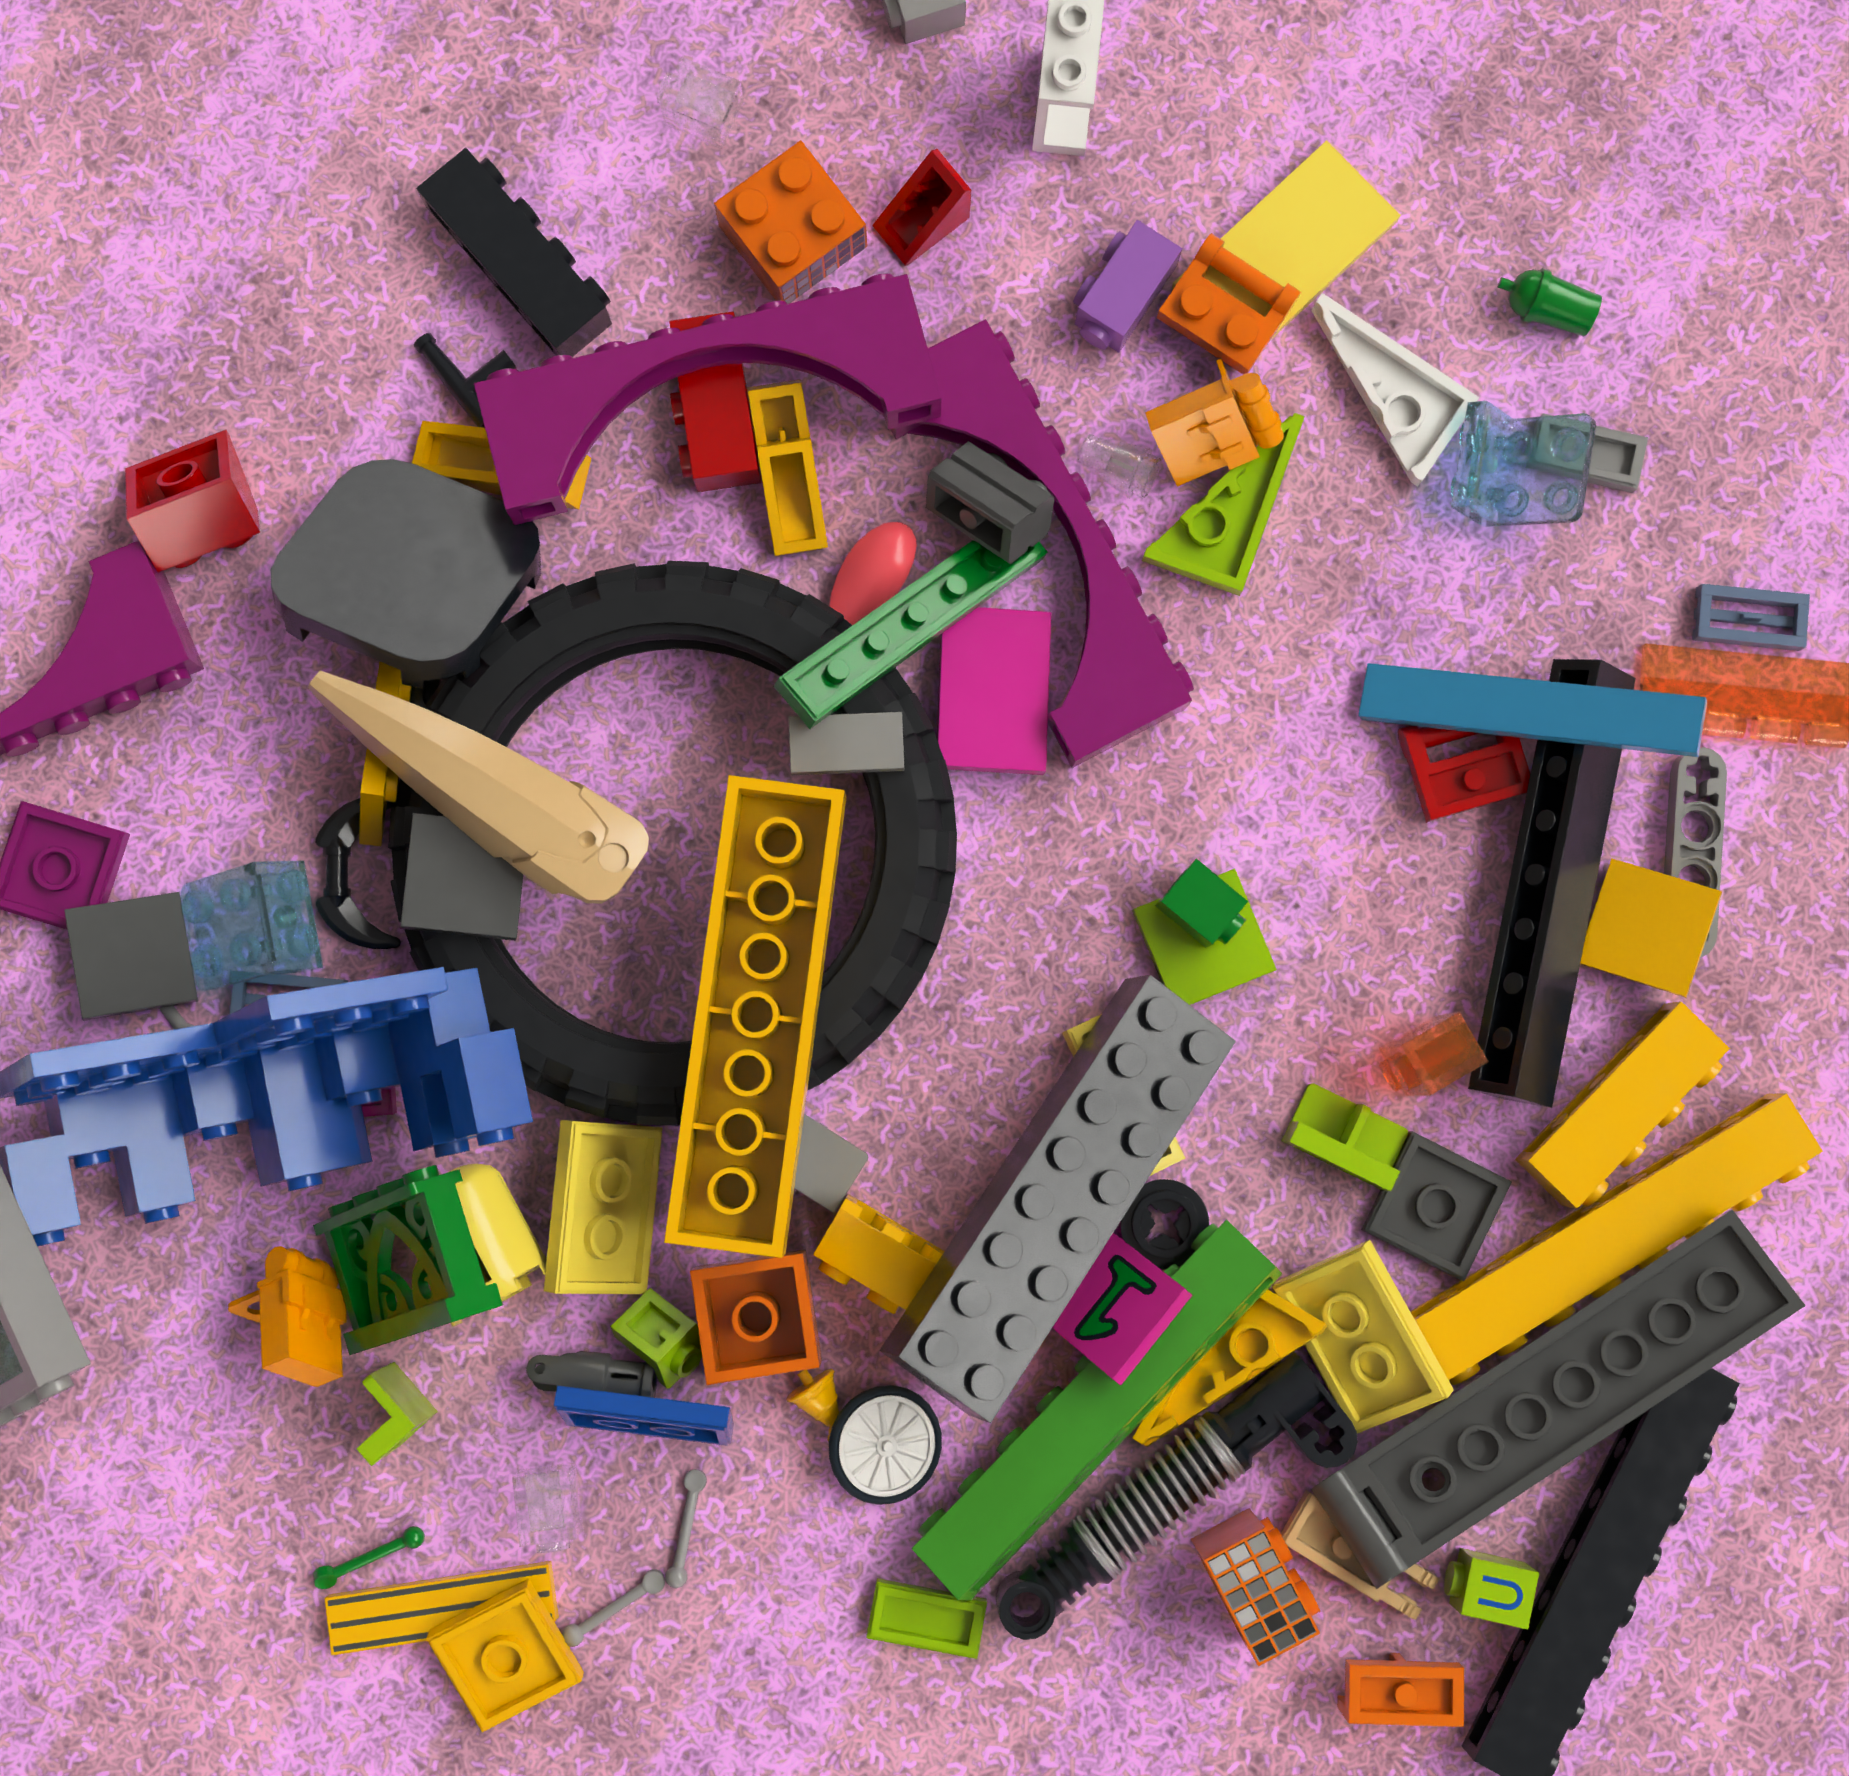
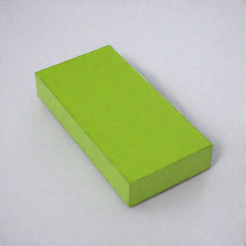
[866,1578,987,1659]

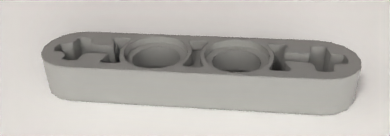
[1664,747,1727,958]

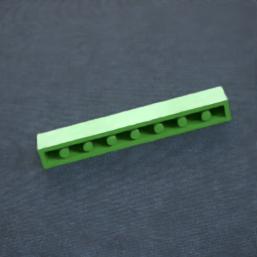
[912,1219,1282,1600]

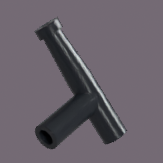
[414,333,517,428]

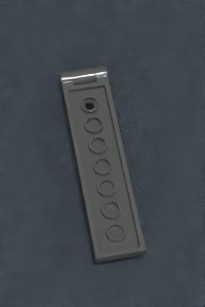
[1311,1209,1806,1589]

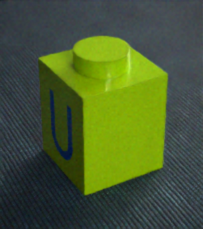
[1444,1548,1539,1630]

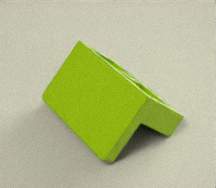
[356,1362,438,1466]

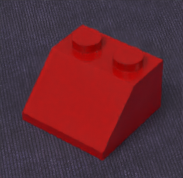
[125,430,260,572]

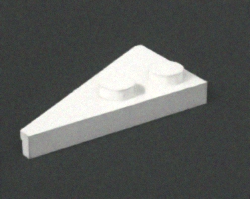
[1311,293,1479,487]

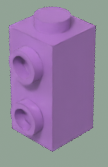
[1073,220,1183,353]

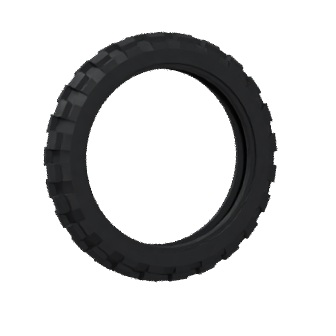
[388,561,957,1126]

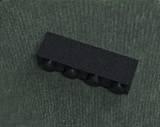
[416,147,612,357]

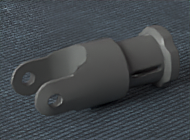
[526,1351,658,1398]

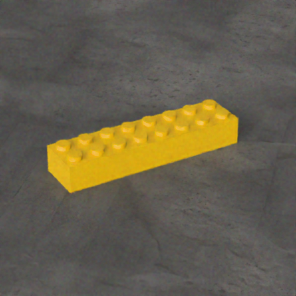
[664,775,846,1258]

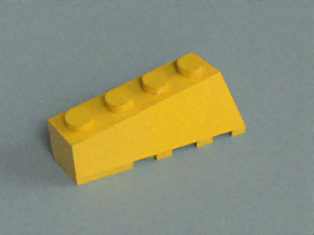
[813,1194,945,1314]

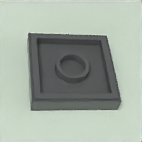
[400,813,523,941]
[64,892,198,1021]
[1361,1131,1512,1281]

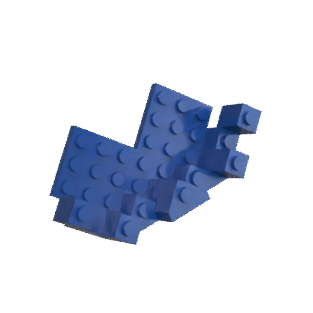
[0,967,533,1246]

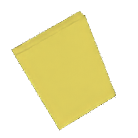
[544,1120,663,1294]
[1272,1239,1454,1434]

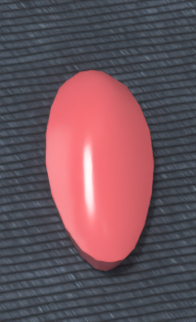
[829,522,917,625]

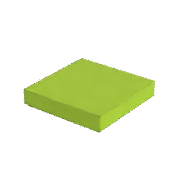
[1132,869,1277,1005]

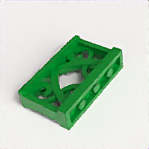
[313,1165,503,1356]

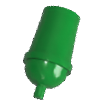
[1497,268,1602,337]

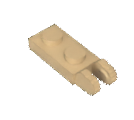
[1281,1490,1440,1620]

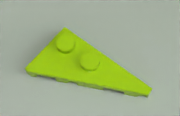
[1142,413,1305,596]

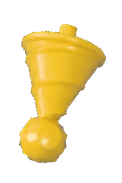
[786,1369,839,1442]

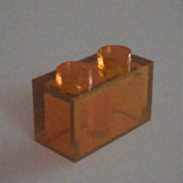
[1379,1012,1489,1096]

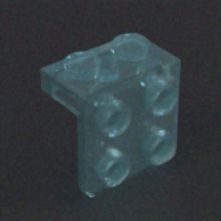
[1451,401,1596,527]
[181,861,323,991]

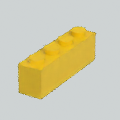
[1515,1001,1730,1209]

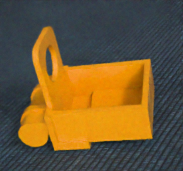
[1145,359,1284,487]
[228,1246,347,1387]

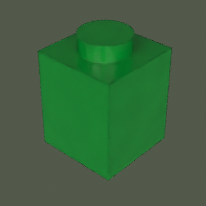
[1155,858,1248,948]

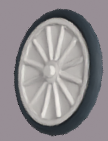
[829,1385,942,1505]

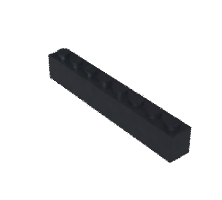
[1468,659,1636,1108]
[1461,1368,1740,1776]

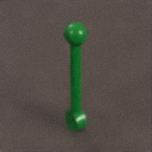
[313,1526,425,1589]

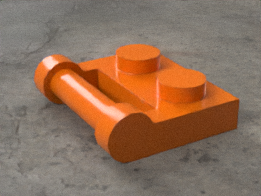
[1156,233,1302,375]

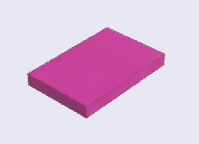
[936,607,1051,775]

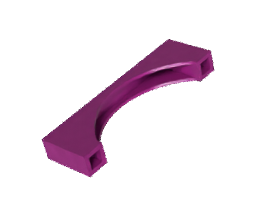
[474,273,942,525]
[890,319,1194,768]
[0,540,204,757]

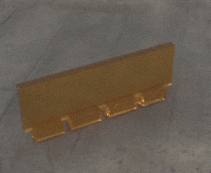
[1640,643,1849,748]

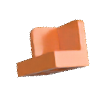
[1337,1653,1464,1727]

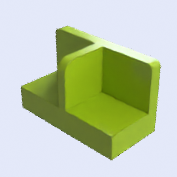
[1281,1083,1408,1192]

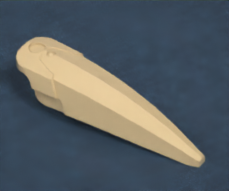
[308,670,649,904]

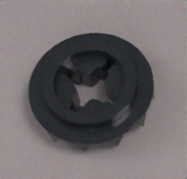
[1120,1179,1209,1269]

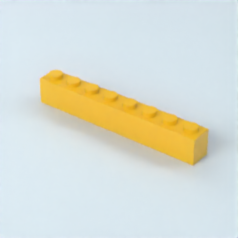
[1410,1093,1823,1385]

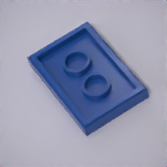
[554,1386,734,1446]

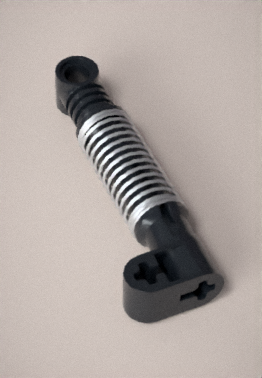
[996,1352,1358,1640]

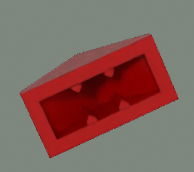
[872,149,972,266]

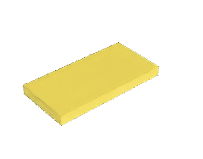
[1171,140,1401,341]

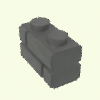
[926,441,1055,564]

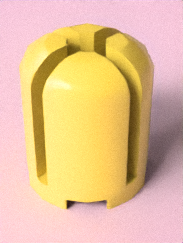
[402,1164,547,1327]

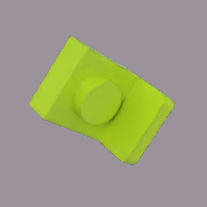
[610,1288,702,1389]

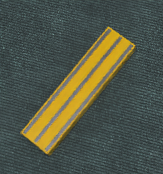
[324,1561,559,1655]

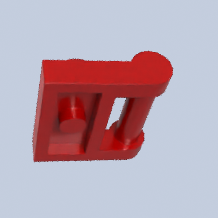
[1398,725,1531,823]

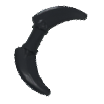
[315,798,401,949]

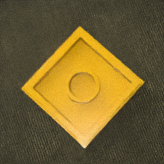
[1580,858,1722,998]
[426,1579,584,1732]

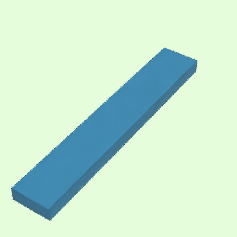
[1358,663,1707,757]

